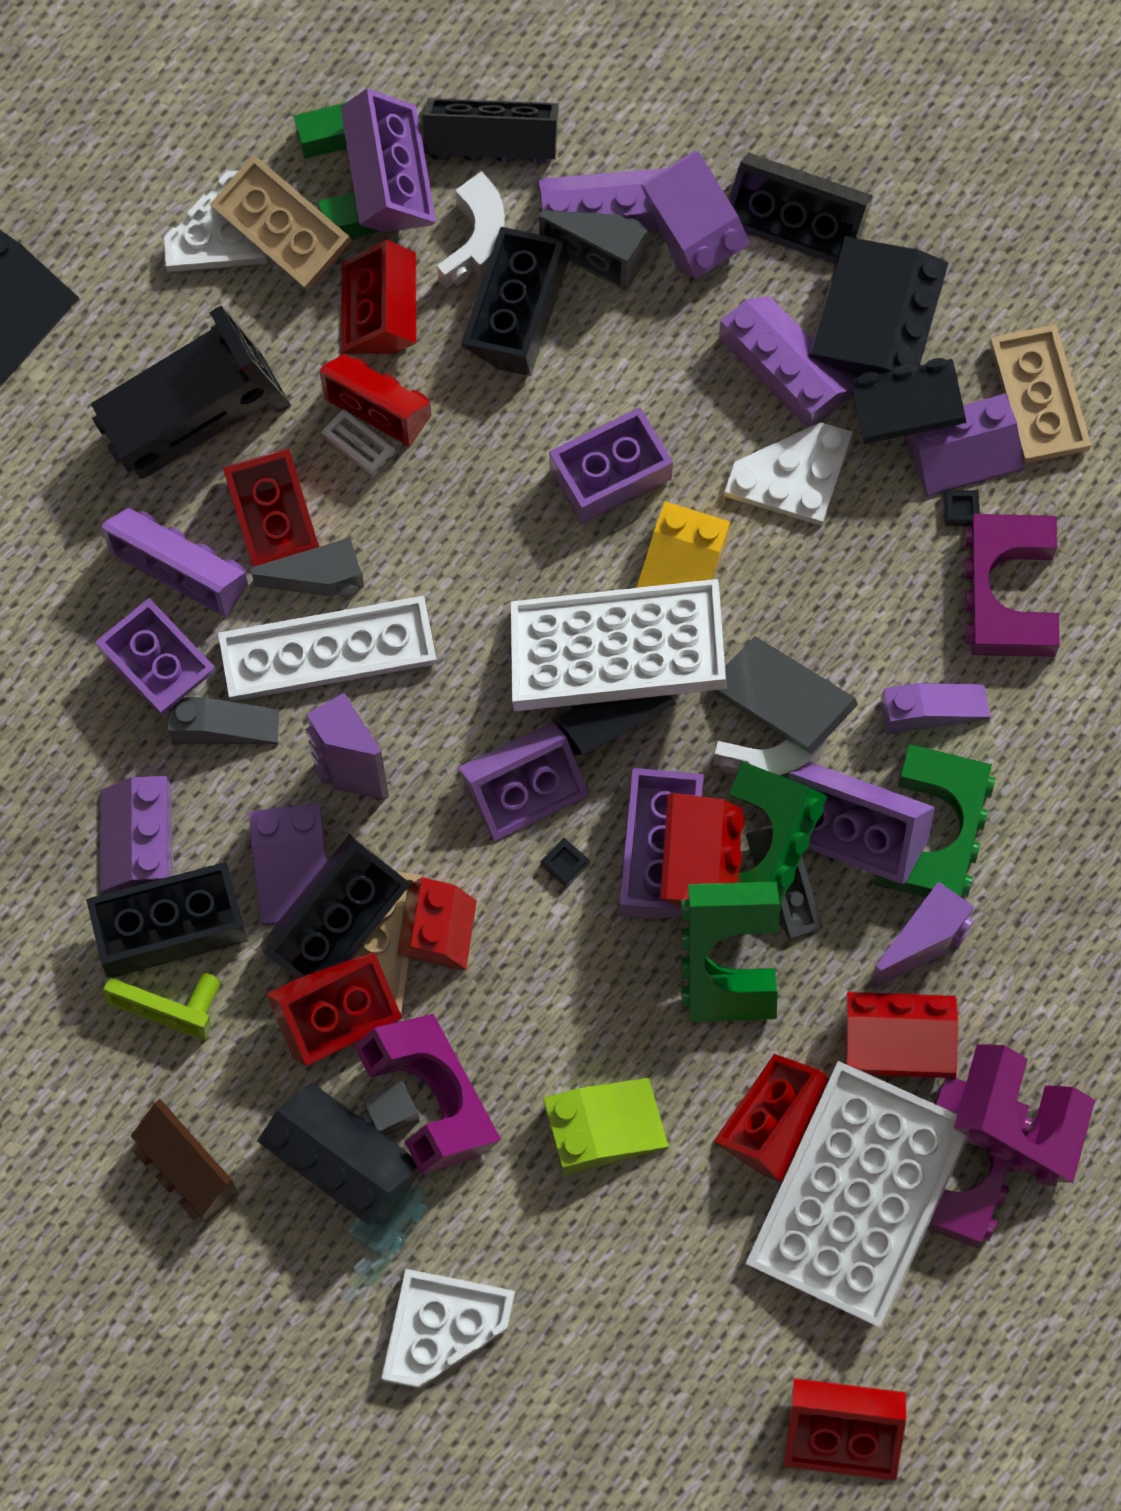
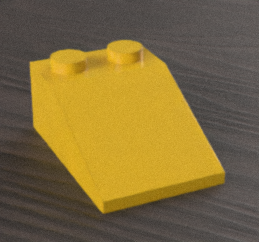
[637,501,731,588]

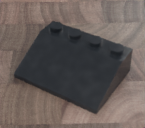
[0,230,79,387]
[809,236,949,377]

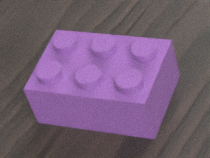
[549,407,673,524]

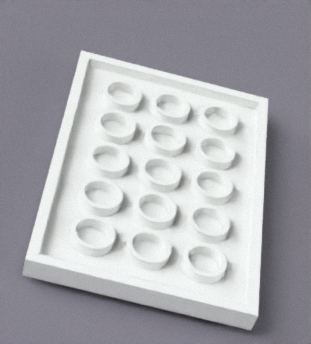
[511,579,727,711]
[746,1061,967,1328]

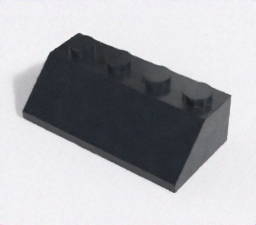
[423,98,559,164]
[729,153,873,264]
[461,227,569,376]
[259,833,411,979]
[86,862,248,979]
[257,1083,420,1227]

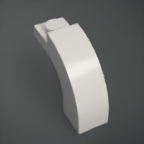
[437,171,505,289]
[713,736,829,779]

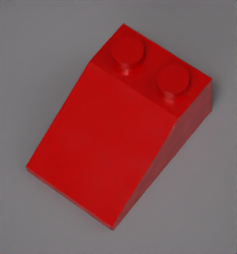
[223,447,319,567]
[266,952,402,1066]

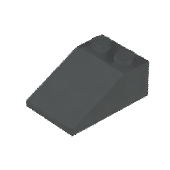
[539,210,647,291]

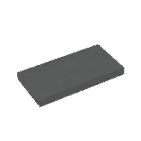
[712,636,858,754]

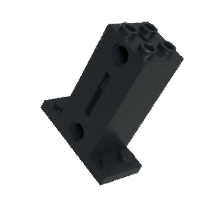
[90,305,292,479]

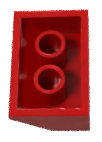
[341,239,417,354]
[319,354,431,448]
[660,793,744,909]
[844,992,958,1078]
[713,1053,829,1183]
[784,1378,906,1481]

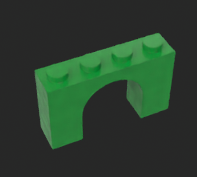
[294,102,380,239]
[874,744,996,898]
[729,761,827,913]
[681,881,779,1022]

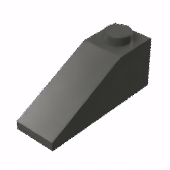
[250,538,364,597]
[168,697,279,744]
[746,825,822,939]

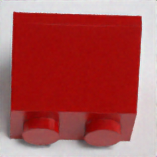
[397,877,477,970]

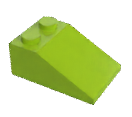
[543,1078,669,1176]

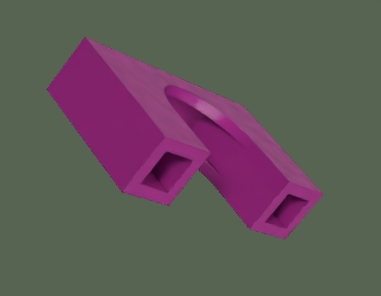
[964,514,1060,657]
[354,1014,501,1174]
[953,1044,1095,1186]
[927,1078,1032,1248]

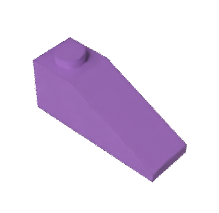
[880,683,991,735]

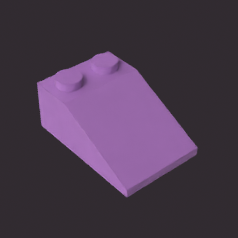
[640,150,750,279]
[95,598,216,715]
[248,803,327,925]
[869,882,974,988]

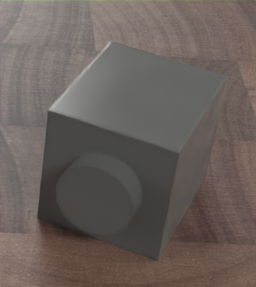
[360,1081,420,1136]

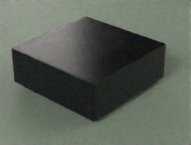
[943,490,980,526]
[540,837,590,888]

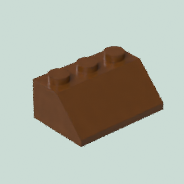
[131,1099,239,1223]

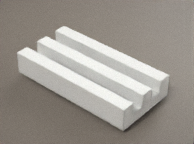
[321,408,395,476]

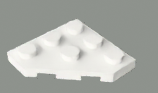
[164,170,267,272]
[724,422,853,526]
[382,1269,515,1389]

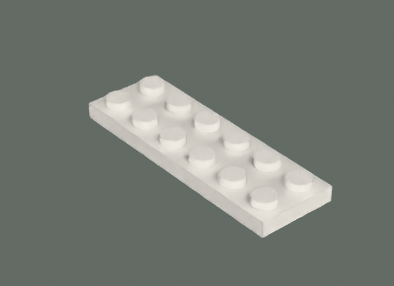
[218,596,437,702]

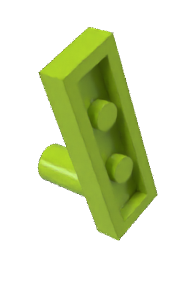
[103,973,221,1041]

